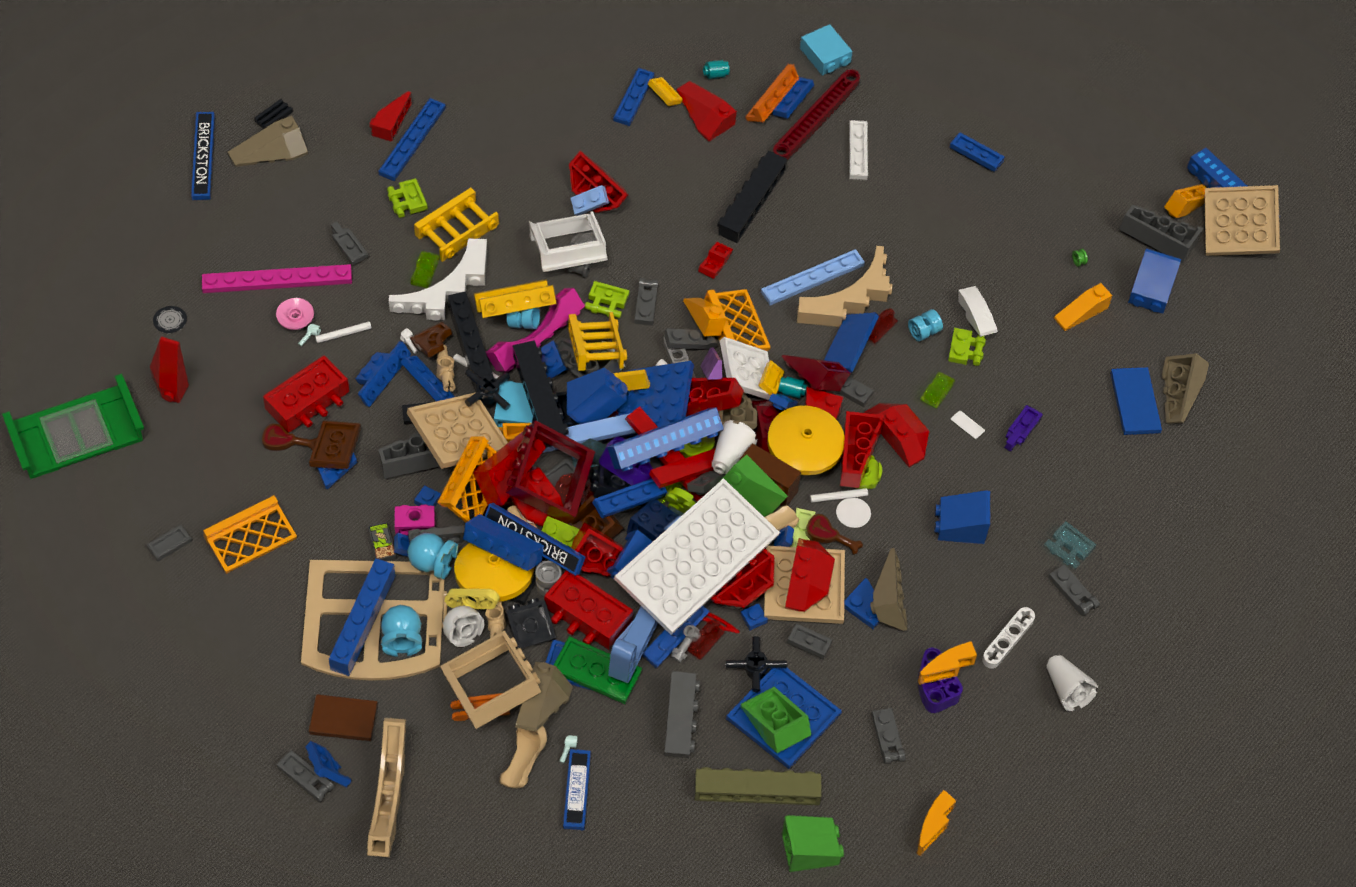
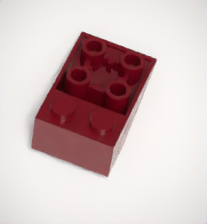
[781,355,851,392]

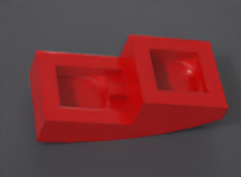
[698,242,733,279]

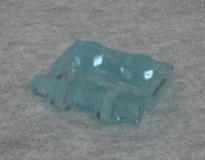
[1045,521,1097,569]

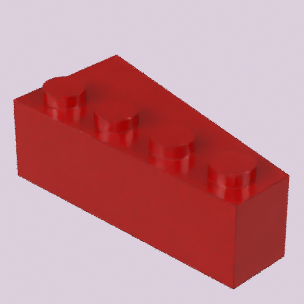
[686,378,744,417]

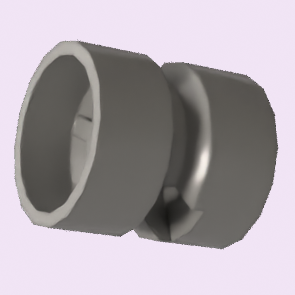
[535,561,561,596]

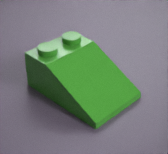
[719,455,788,517]
[740,687,811,753]

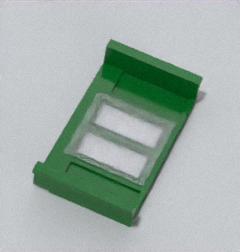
[2,374,144,480]

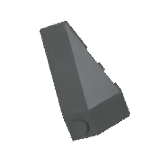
[555,337,621,378]

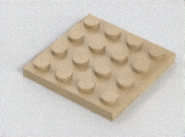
[1205,185,1280,256]
[407,393,508,469]
[764,546,845,624]

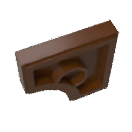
[410,322,452,358]

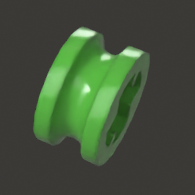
[1072,249,1088,266]

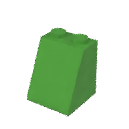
[782,816,844,872]

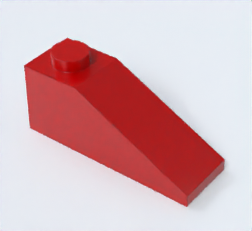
[370,91,412,142]

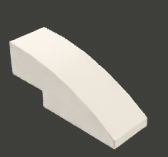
[958,286,997,337]

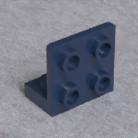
[626,499,679,541]

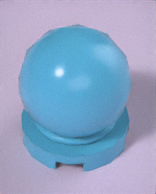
[407,533,458,579]
[381,605,422,657]

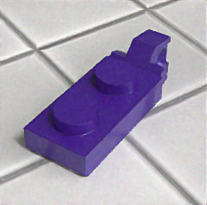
[1004,405,1043,451]

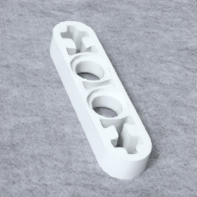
[982,607,1035,668]

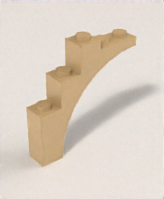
[797,246,892,327]
[367,718,406,857]

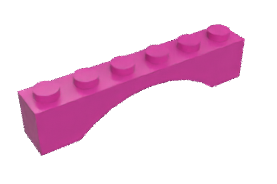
[486,288,585,372]

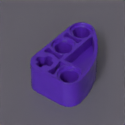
[599,437,653,485]
[918,647,963,713]

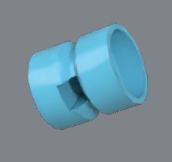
[507,307,540,329]
[908,309,943,342]

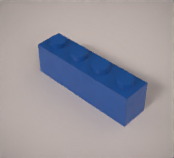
[463,514,544,571]

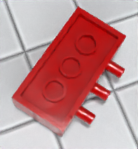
[263,355,349,433]
[544,570,633,650]

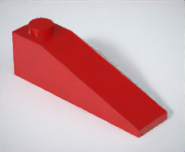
[676,81,737,142]
[150,337,189,403]
[571,522,624,576]

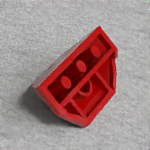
[569,151,628,213]
[864,403,929,467]
[510,467,563,526]
[785,538,835,612]
[711,549,775,608]

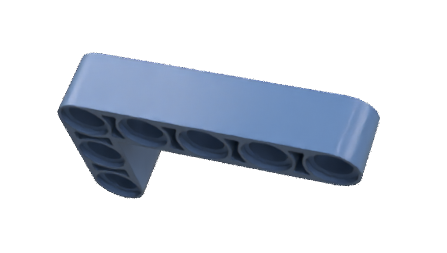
[608,606,658,683]

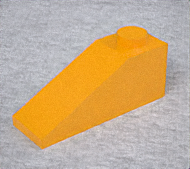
[1164,184,1206,218]
[1054,283,1112,331]
[683,298,726,336]

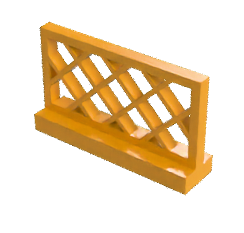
[704,289,771,351]
[437,436,497,523]
[203,495,297,574]

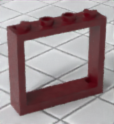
[506,421,595,523]

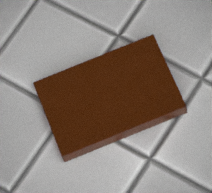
[309,421,361,469]
[309,694,378,741]

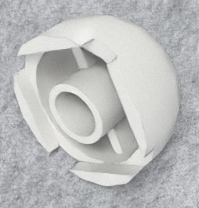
[443,606,484,647]

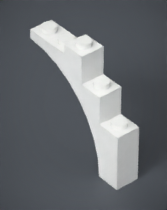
[389,238,487,321]

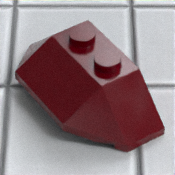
[752,400,784,454]

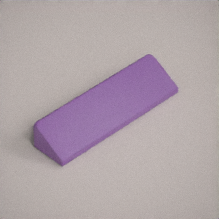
[700,348,722,380]

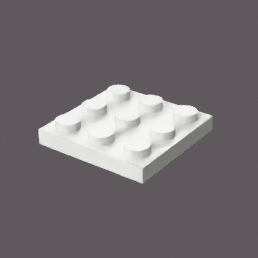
[720,337,771,400]

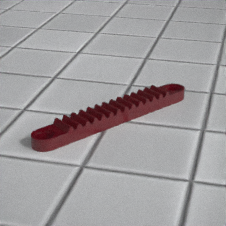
[773,69,860,159]

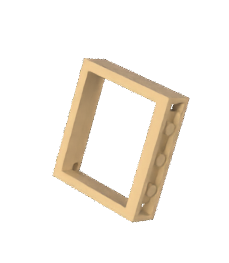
[440,630,541,729]

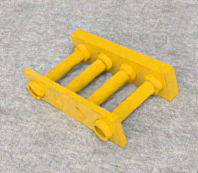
[414,188,499,262]
[474,280,556,318]
[568,312,627,371]

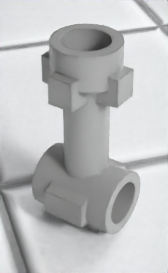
[671,625,701,663]

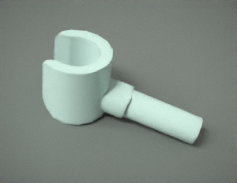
[298,324,321,346]
[559,735,577,763]

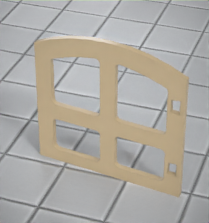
[301,560,445,681]

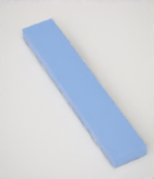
[761,249,865,306]
[542,413,635,453]

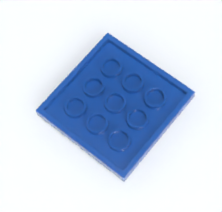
[615,361,694,437]
[726,668,842,769]

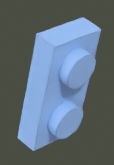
[571,185,609,216]

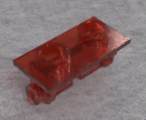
[869,308,898,344]
[687,619,725,660]

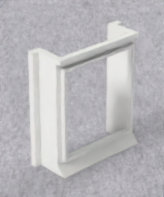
[529,211,608,272]

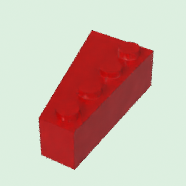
[805,387,843,420]
[840,411,885,488]
[473,431,546,506]

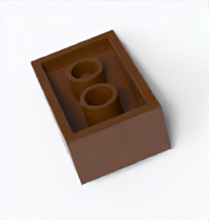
[566,496,624,548]

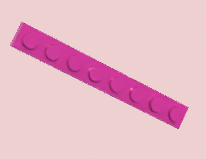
[202,264,352,293]

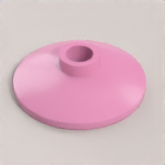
[276,298,314,330]

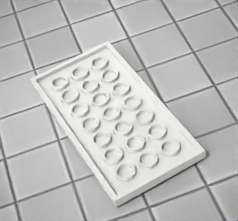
[614,478,780,635]

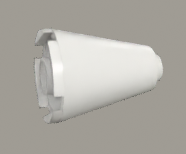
[712,420,757,474]
[1046,655,1098,711]

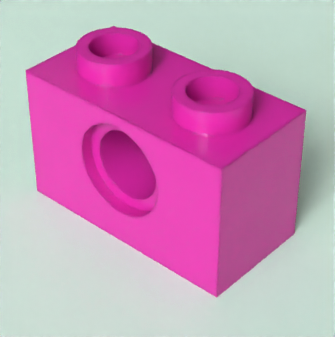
[395,504,435,536]

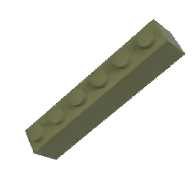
[695,767,821,805]

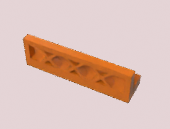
[745,64,799,122]

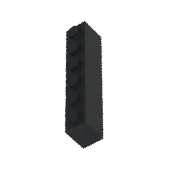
[717,151,788,243]
[448,291,494,393]
[513,340,569,447]

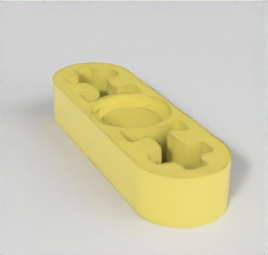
[444,589,500,609]

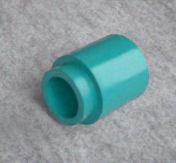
[703,60,729,79]
[778,376,807,399]

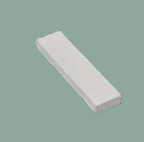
[849,120,868,180]

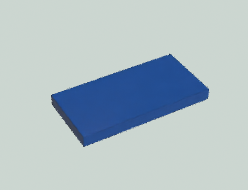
[824,312,879,373]
[1110,367,1162,435]

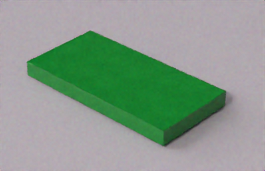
[554,636,642,704]

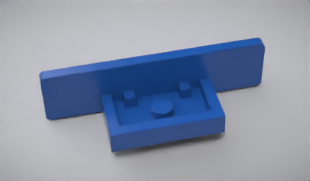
[355,341,411,407]

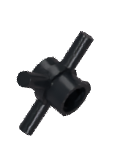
[465,368,510,410]
[726,636,787,693]

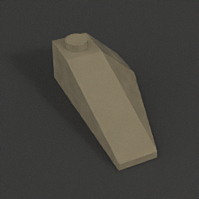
[228,116,308,167]
[1162,353,1209,424]
[719,392,757,434]
[871,548,907,631]
[515,662,573,732]

